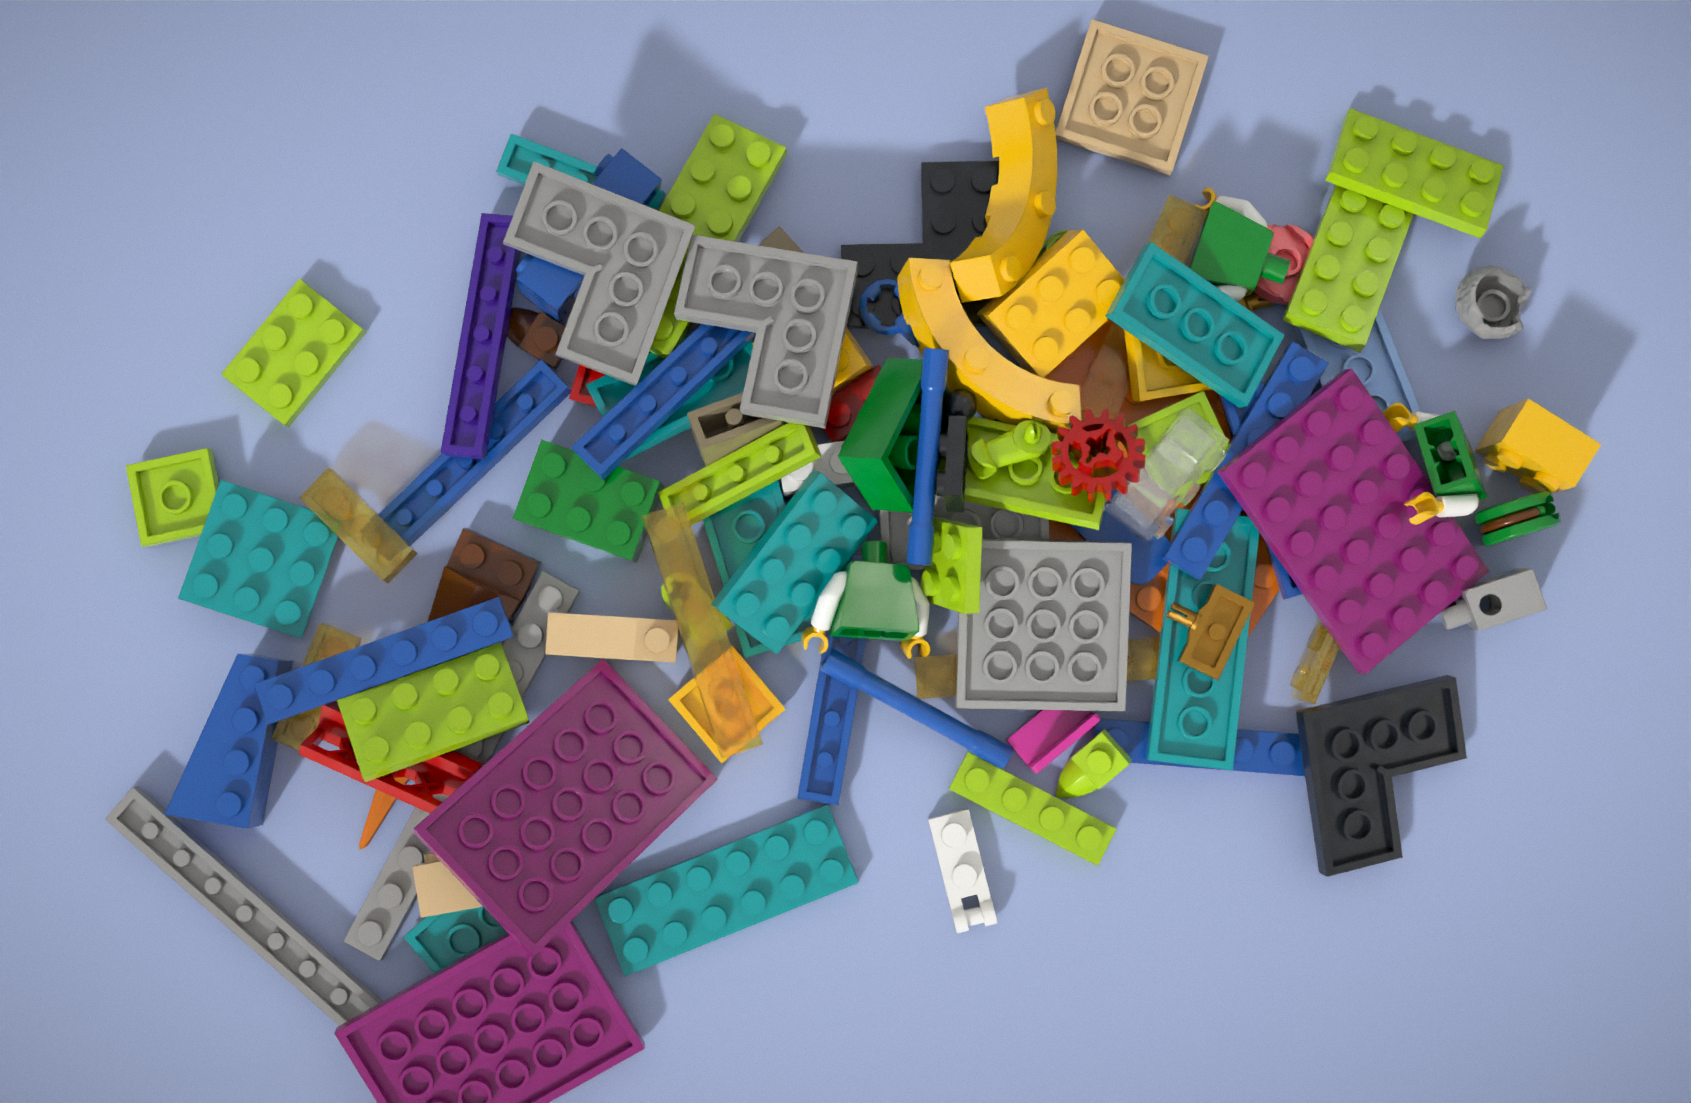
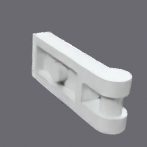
[928,808,998,934]

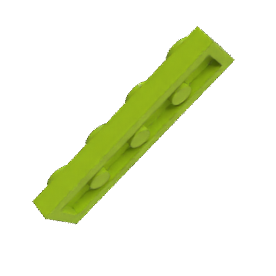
[658,422,822,532]
[948,752,1116,866]

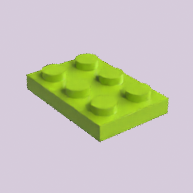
[221,279,367,427]

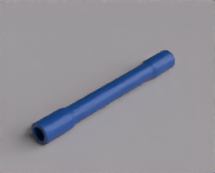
[906,348,949,565]
[819,648,1013,769]

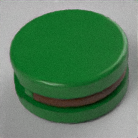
[1474,490,1561,547]

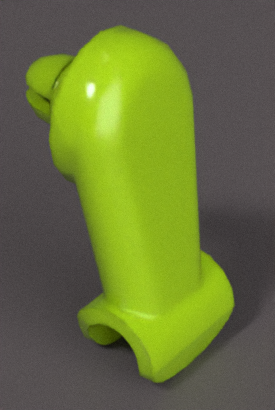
[967,420,1051,479]

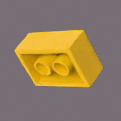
[977,230,1124,378]

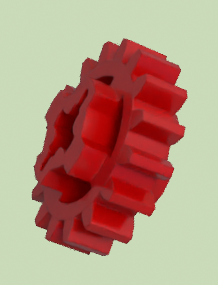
[1051,408,1146,502]

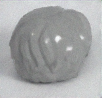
[1455,265,1531,339]

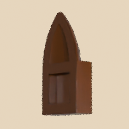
[507,307,565,370]

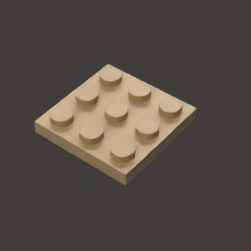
[1055,19,1209,176]

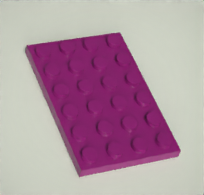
[1217,369,1490,674]
[412,659,718,958]
[334,920,645,1103]

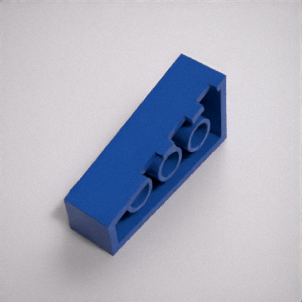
[516,148,662,323]
[164,654,293,829]

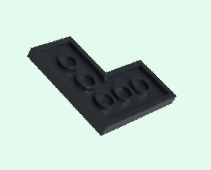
[841,161,999,329]
[1296,675,1467,877]

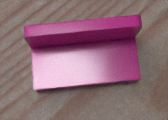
[1005,710,1101,774]

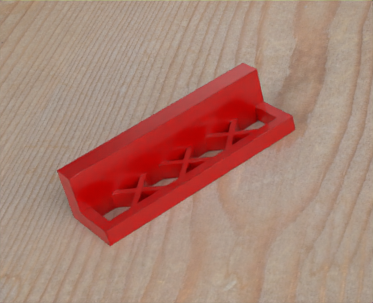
[299,701,482,813]

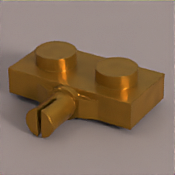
[1166,584,1255,680]

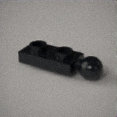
[937,389,977,512]

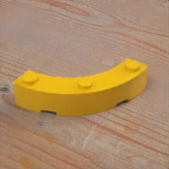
[950,87,1057,303]
[897,258,1082,434]

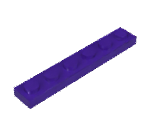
[441,213,521,460]

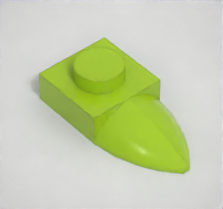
[1056,728,1132,798]

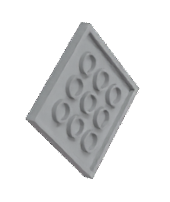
[955,539,1132,711]

